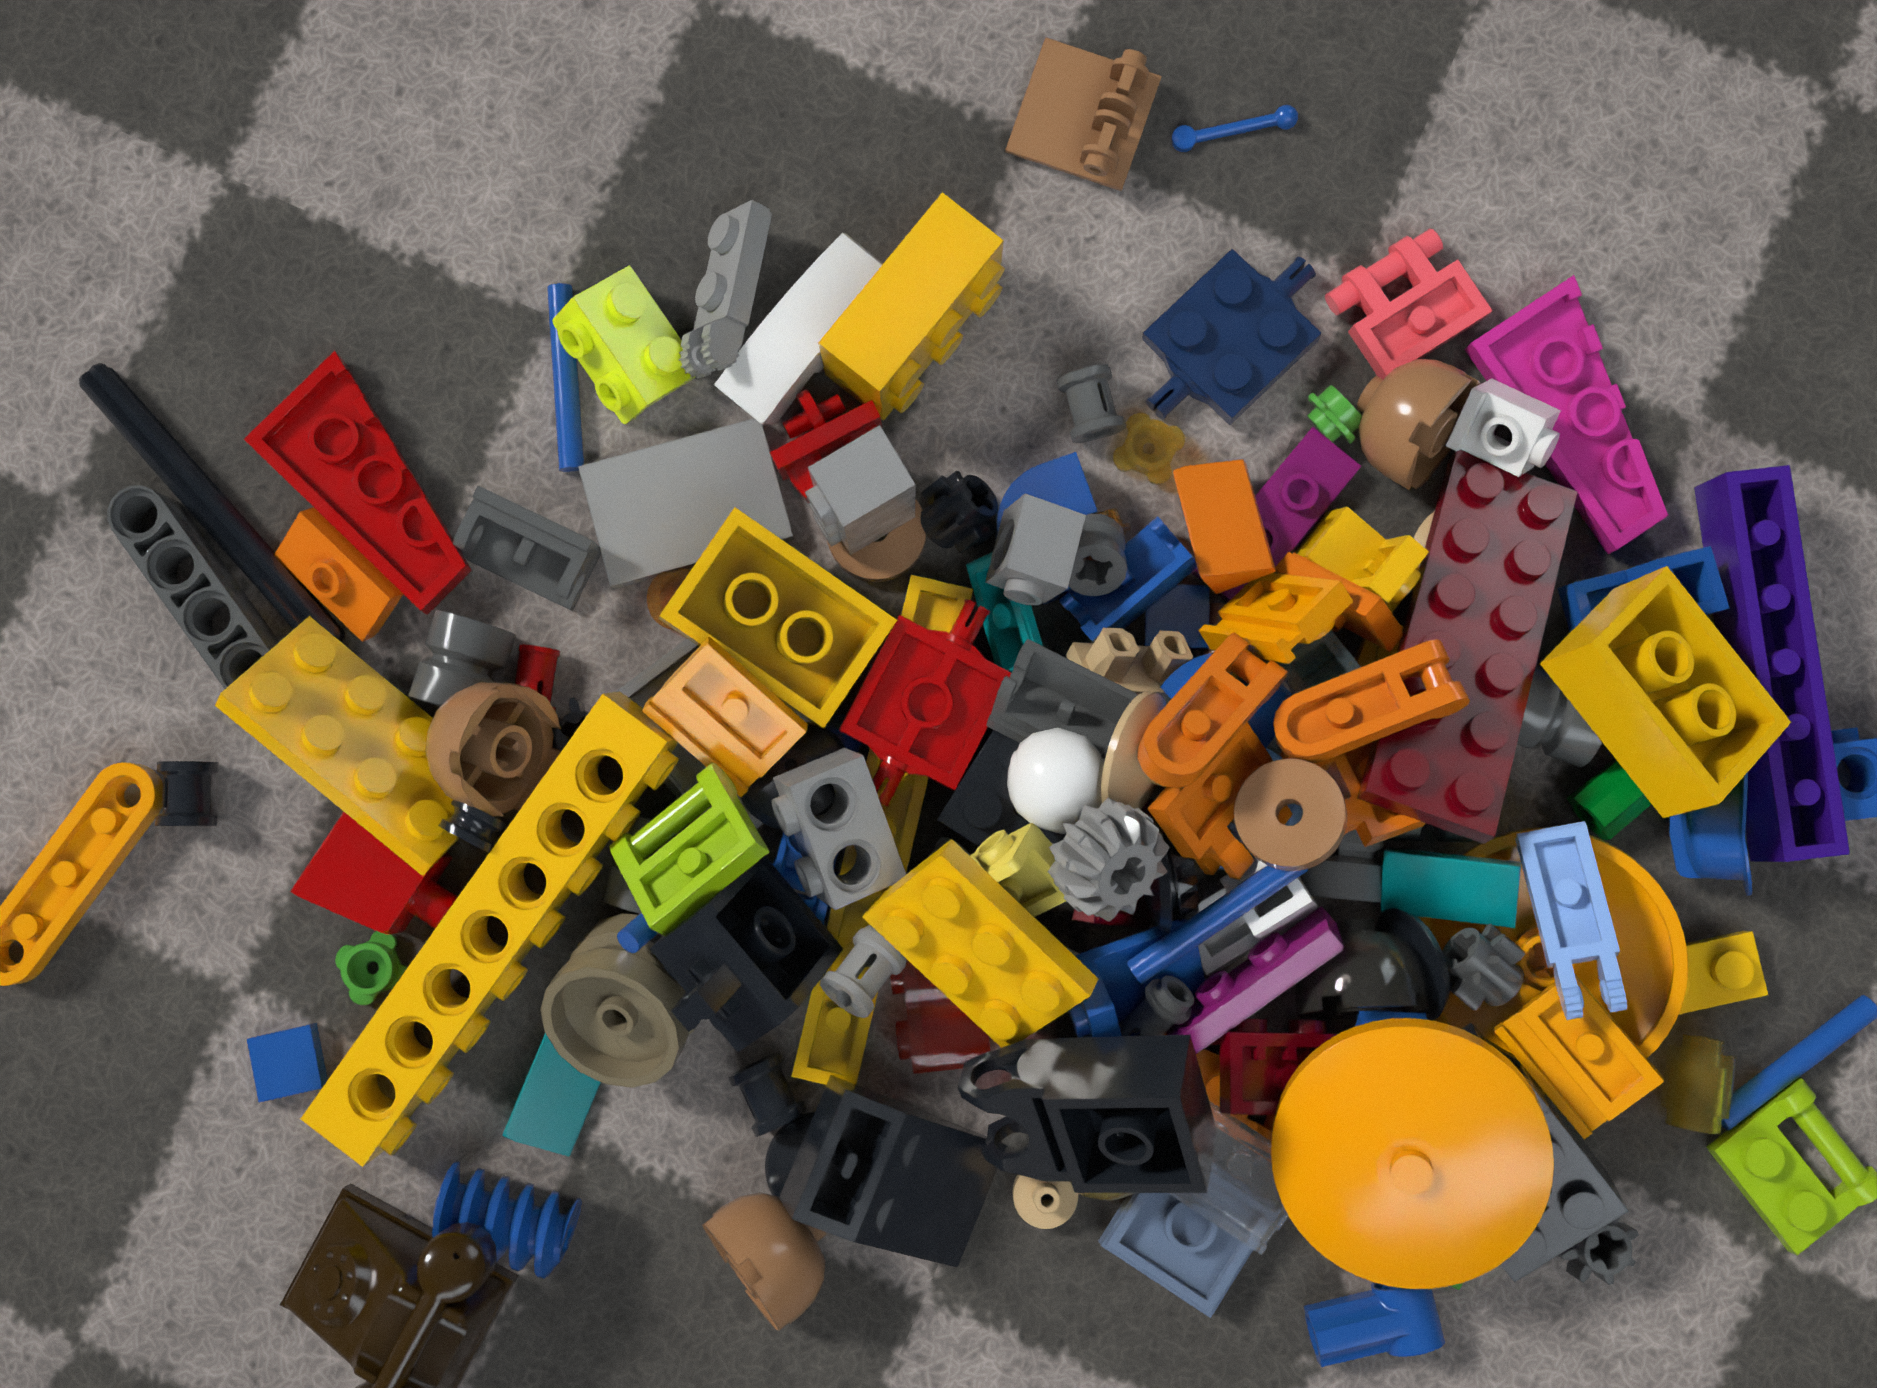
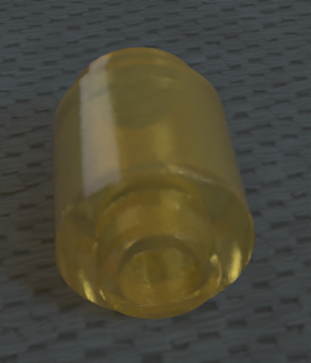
[1660,1034,1737,1134]

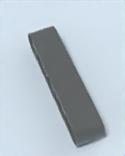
[107,485,279,689]

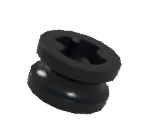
[438,800,508,853]

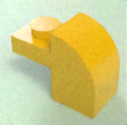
[1294,507,1429,613]

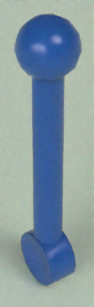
[1172,105,1298,152]

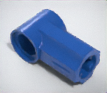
[1304,1282,1445,1367]

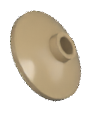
[1101,691,1166,810]

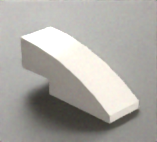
[714,233,883,425]

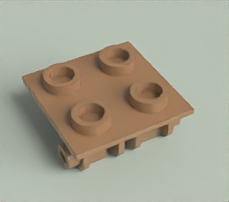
[1005,37,1162,191]

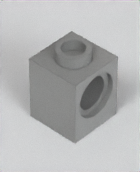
[985,493,1086,605]

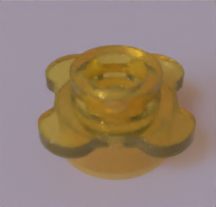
[1113,413,1185,485]

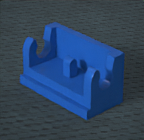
[1059,516,1197,642]

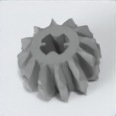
[1048,798,1170,922]

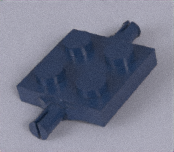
[1142,249,1321,425]

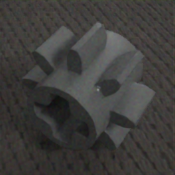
[1442,924,1525,1010]
[1558,1217,1639,1285]

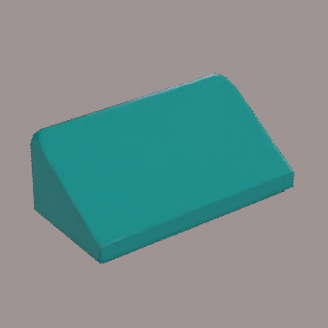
[966,552,1043,673]
[1381,847,1521,928]
[502,1033,601,1157]

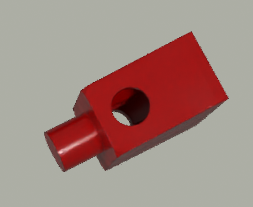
[290,812,458,935]

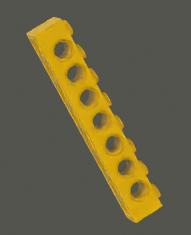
[300,691,679,1167]

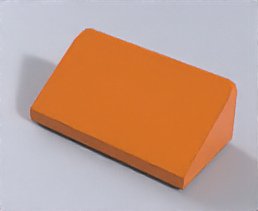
[1173,459,1276,594]

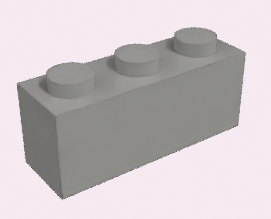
[805,425,916,555]

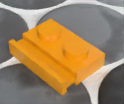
[1198,573,1353,664]
[642,636,807,797]
[1494,974,1664,1139]

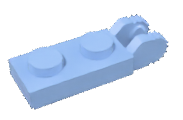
[1515,821,1627,1020]

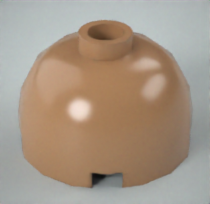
[1357,359,1480,490]
[425,682,561,817]
[702,1192,826,1331]

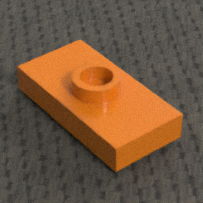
[274,507,403,642]
[1275,552,1404,652]

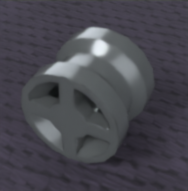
[1068,513,1127,596]

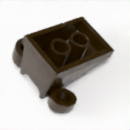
[280,1183,519,1388]

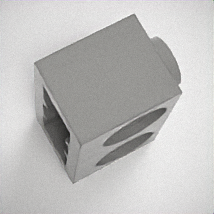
[772,748,906,910]

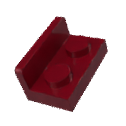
[1211,1019,1337,1115]

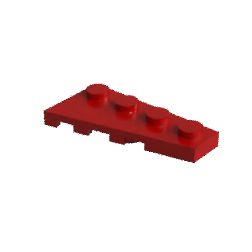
[244,351,472,615]

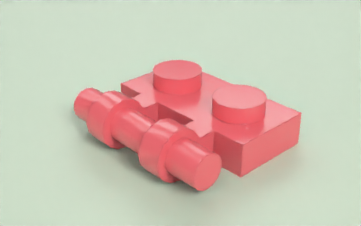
[1325,228,1493,380]

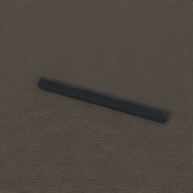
[79,363,345,642]

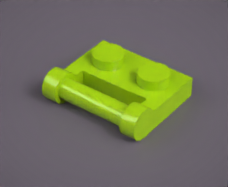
[609,763,770,936]
[1706,1078,1877,1256]

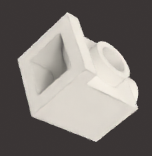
[1446,378,1561,477]

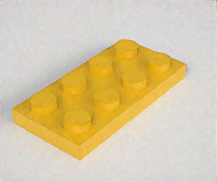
[215,616,459,876]

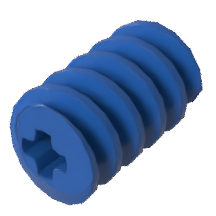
[432,1161,582,1279]

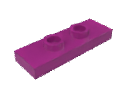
[1192,427,1361,602]
[1167,906,1344,1054]

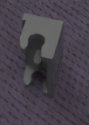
[453,486,601,611]
[986,639,1138,759]

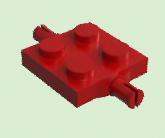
[839,599,1012,807]

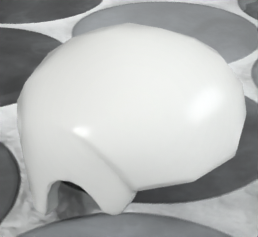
[1007,728,1105,834]

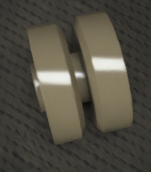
[540,914,695,1088]

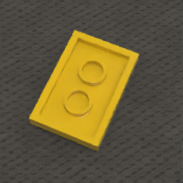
[862,839,1098,1048]

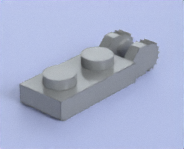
[679,200,772,379]

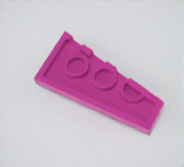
[1464,275,1669,554]

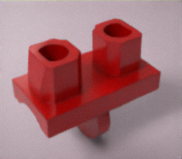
[769,389,882,503]

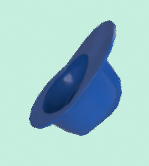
[1669,772,1752,896]

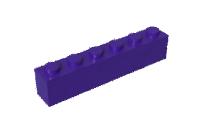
[1694,465,1850,862]

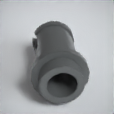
[1119,976,1194,1036]

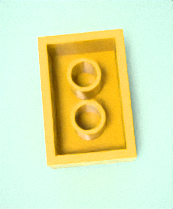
[818,192,1005,421]
[658,507,897,728]
[1540,566,1791,818]

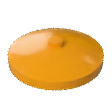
[1418,828,1688,1058]
[1271,1018,1554,1289]

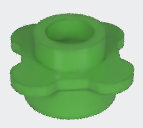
[1307,385,1362,444]
[335,931,408,1005]

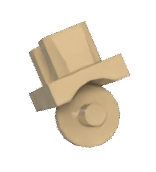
[1066,627,1193,705]

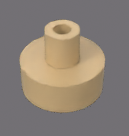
[1012,1174,1078,1229]

